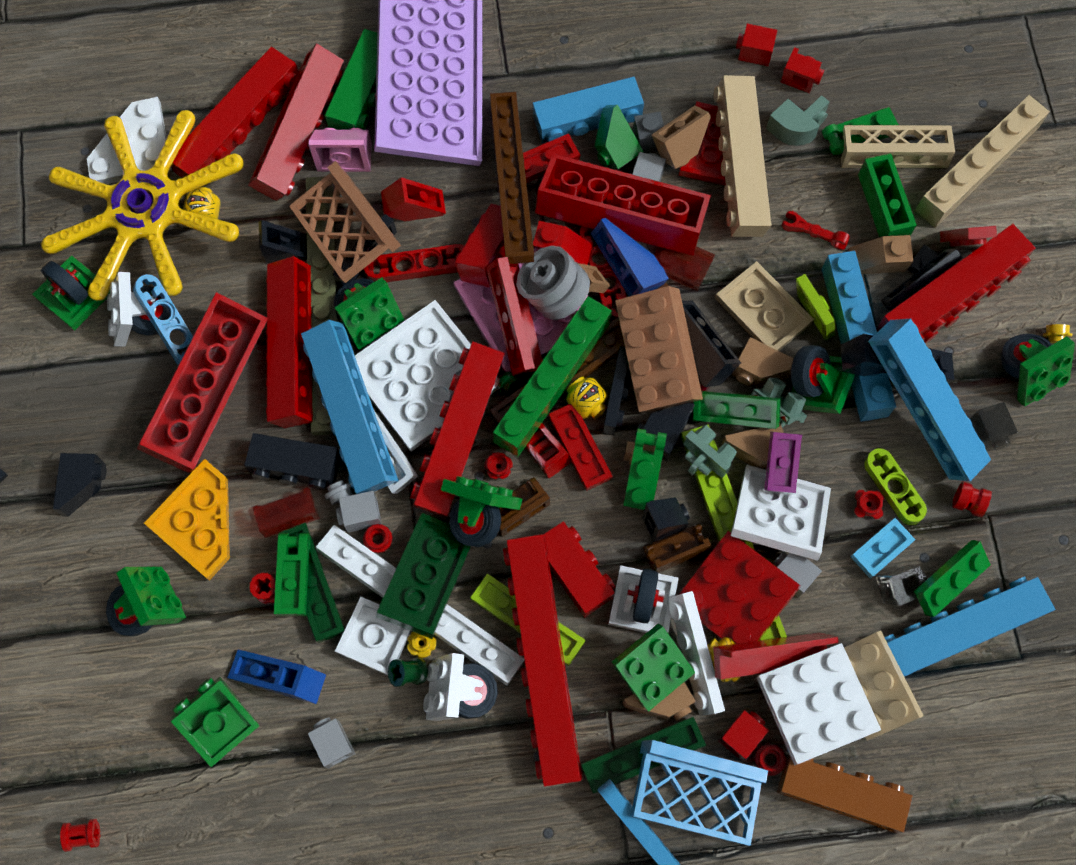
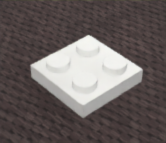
[335,597,411,675]

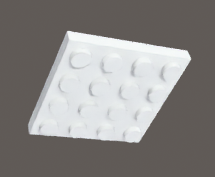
[355,300,500,451]

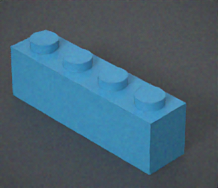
[533,76,644,143]

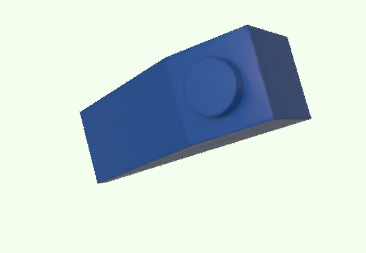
[591,218,669,297]
[228,649,326,704]

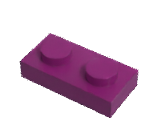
[764,431,802,493]

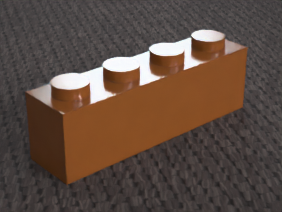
[777,756,913,833]

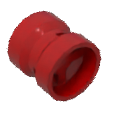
[952,481,992,518]

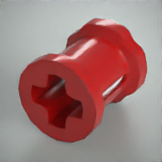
[249,573,276,604]
[60,819,101,852]

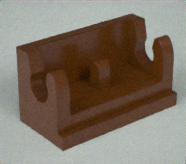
[499,477,550,537]
[643,524,711,573]

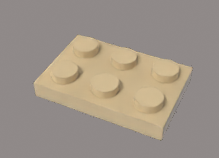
[715,261,814,351]
[844,631,924,741]

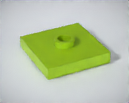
[796,274,835,340]

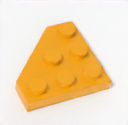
[144,459,230,581]

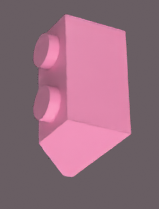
[309,128,372,172]

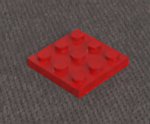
[679,531,801,644]

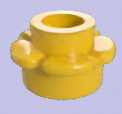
[1043,324,1073,343]
[407,632,436,658]

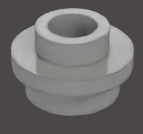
[324,480,353,505]

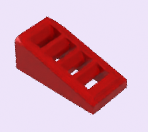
[525,423,571,478]

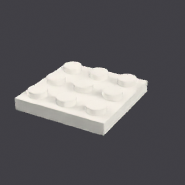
[731,465,831,561]
[757,643,881,765]

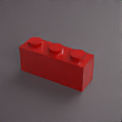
[455,203,505,288]
[543,521,616,618]

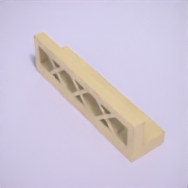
[841,125,955,168]

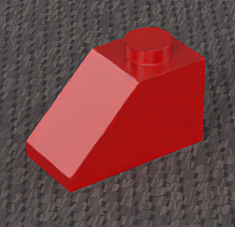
[381,177,446,222]
[533,221,592,265]

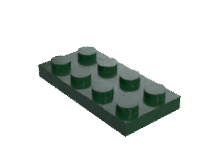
[376,513,471,639]

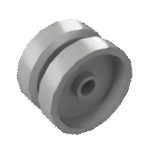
[516,246,590,320]

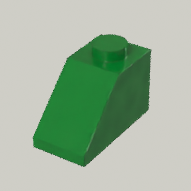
[595,105,643,169]

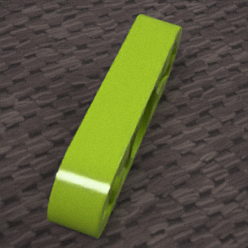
[864,448,927,525]

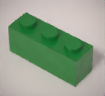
[858,153,917,238]

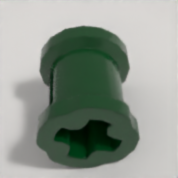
[387,657,428,687]

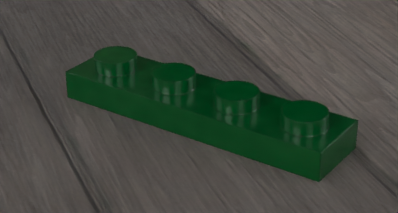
[278,523,345,643]
[581,717,706,794]

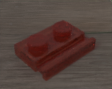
[654,246,715,291]

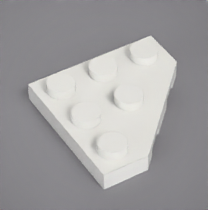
[87,97,172,184]

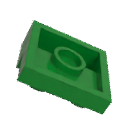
[171,677,259,767]

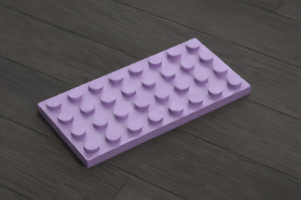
[374,0,482,166]

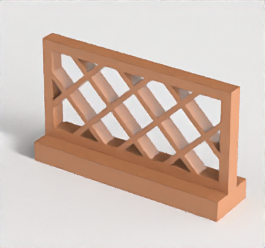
[289,161,401,283]

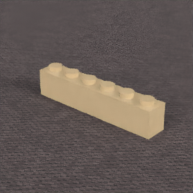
[713,75,772,237]
[915,95,1050,228]

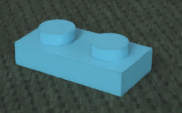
[851,518,916,579]

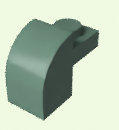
[766,95,830,146]

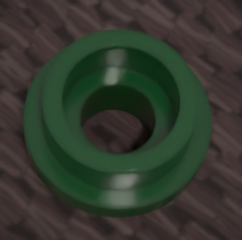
[497,371,524,397]

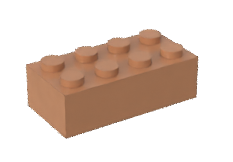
[615,286,703,412]

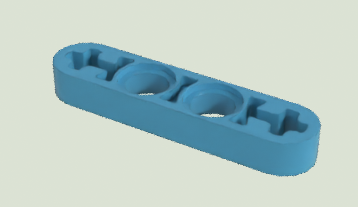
[133,274,193,366]
[597,779,681,865]

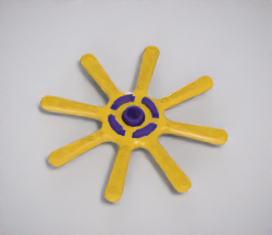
[41,110,244,301]

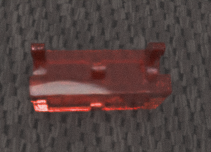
[253,487,320,538]

